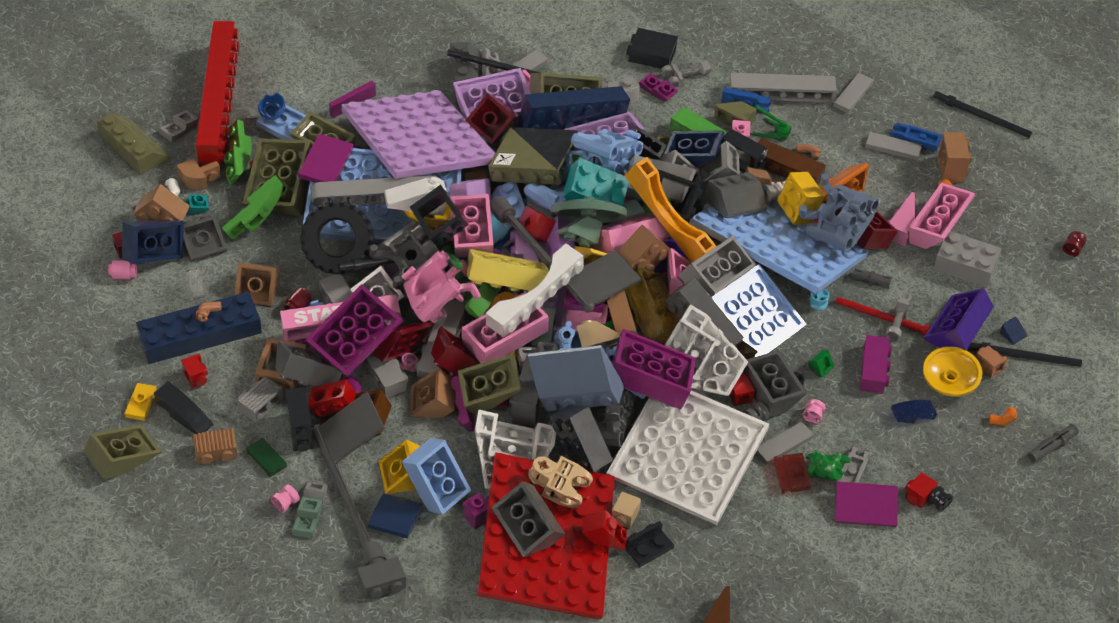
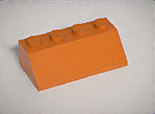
[819,163,869,199]

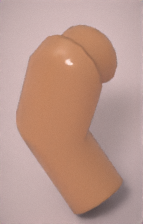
[796,144,821,159]
[196,302,222,322]

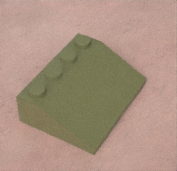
[243,139,313,216]

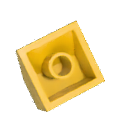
[379,440,420,494]

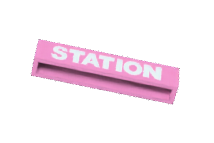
[280,294,401,341]

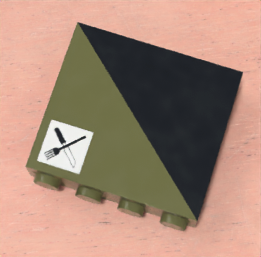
[488,127,579,185]

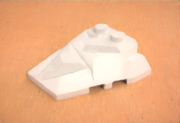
[665,304,748,396]
[475,410,556,490]

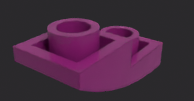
[639,73,678,101]

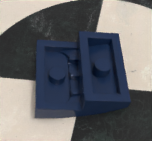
[368,493,422,538]

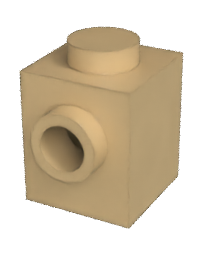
[612,492,641,529]

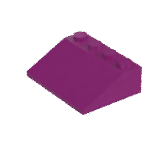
[306,284,403,377]
[611,329,696,410]

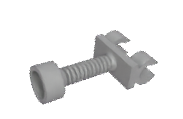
[662,60,710,88]
[885,292,912,342]

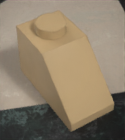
[577,320,620,348]

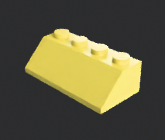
[467,249,549,292]

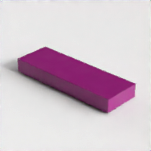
[329,81,376,118]

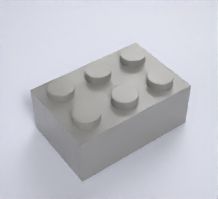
[934,231,1002,287]

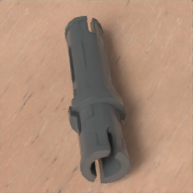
[1027,424,1079,464]

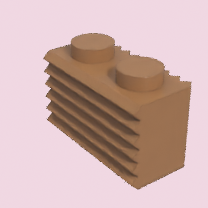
[193,428,238,464]

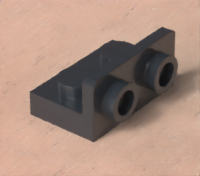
[626,521,674,567]

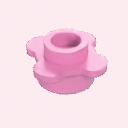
[399,353,420,372]

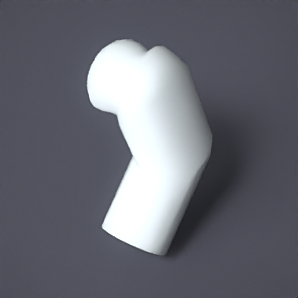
[165,178,180,196]

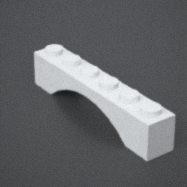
[486,244,584,337]

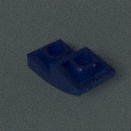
[891,400,937,423]

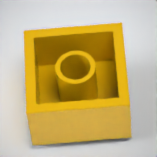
[777,172,825,225]

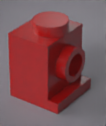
[181,353,208,388]

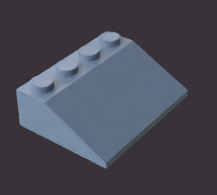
[528,345,624,411]

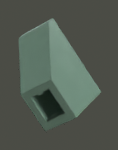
[557,216,603,248]

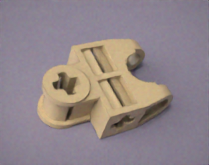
[528,456,593,508]

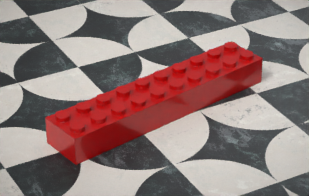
[196,21,240,170]

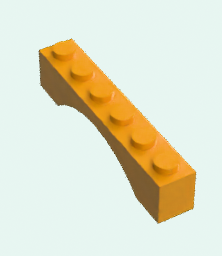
[624,157,717,263]

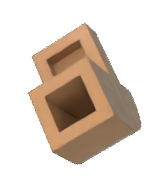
[177,159,221,190]

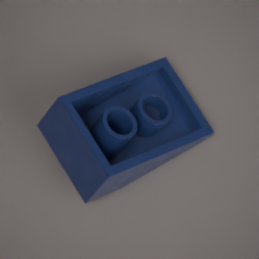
[664,131,724,167]
[122,220,184,264]

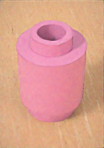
[108,260,137,280]

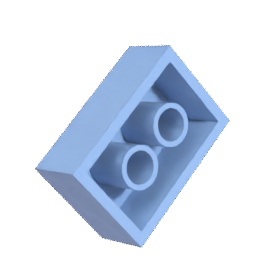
[402,438,471,515]

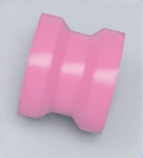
[802,399,826,424]

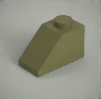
[714,101,757,126]

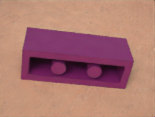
[860,335,892,394]

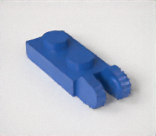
[721,87,771,113]
[890,123,942,152]

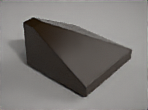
[737,340,758,360]

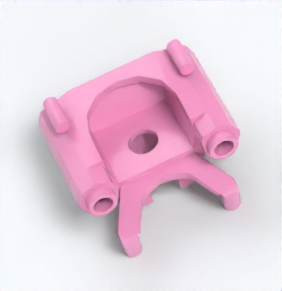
[401,251,481,323]

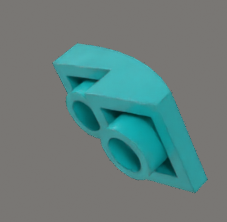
[181,194,209,216]

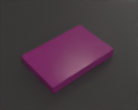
[298,133,354,183]
[835,481,898,527]

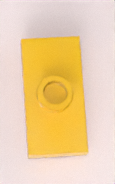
[124,383,157,421]

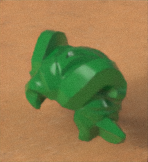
[806,450,851,481]

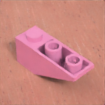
[888,192,915,246]

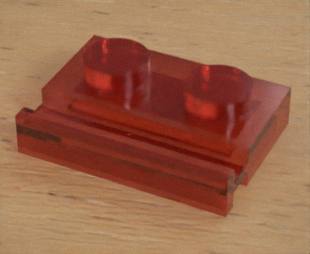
[773,453,811,494]

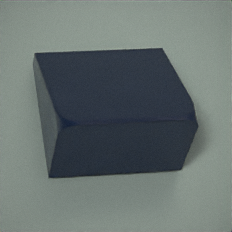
[1000,316,1027,345]

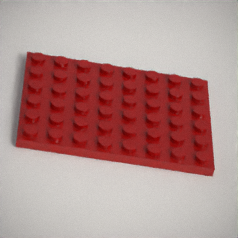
[477,452,615,619]

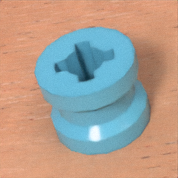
[809,289,829,310]

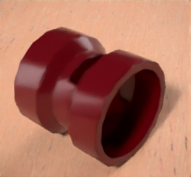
[1062,231,1087,257]

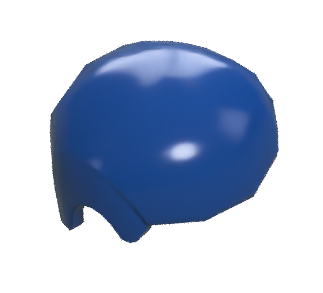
[258,92,286,120]

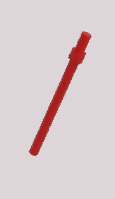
[835,297,931,336]

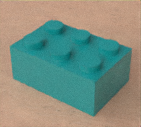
[562,158,629,206]

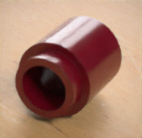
[284,288,312,310]

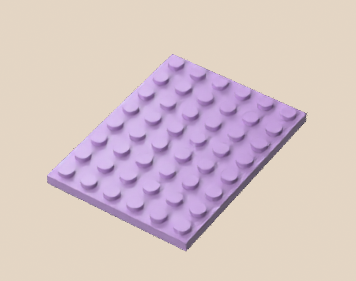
[342,90,495,179]

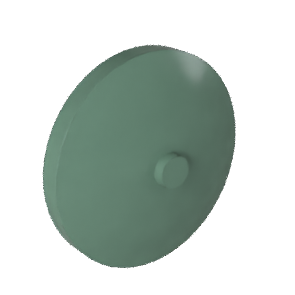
[551,196,627,223]

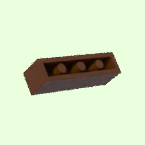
[750,138,826,185]

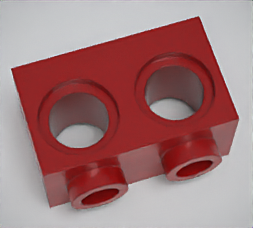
[308,379,356,418]

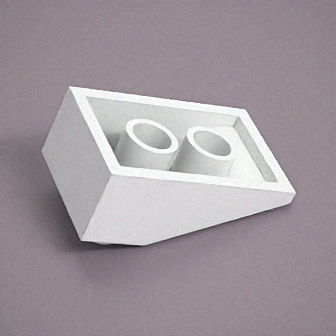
[384,177,447,216]

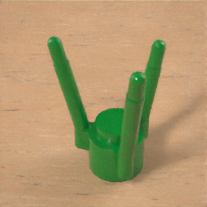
[750,105,792,141]

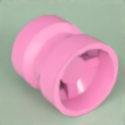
[271,484,300,513]

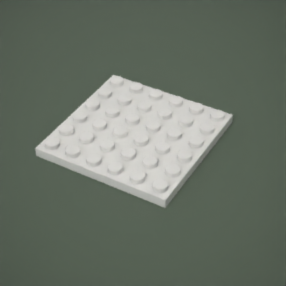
[607,391,769,525]

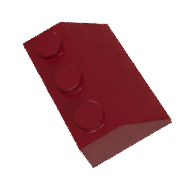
[372,321,434,363]

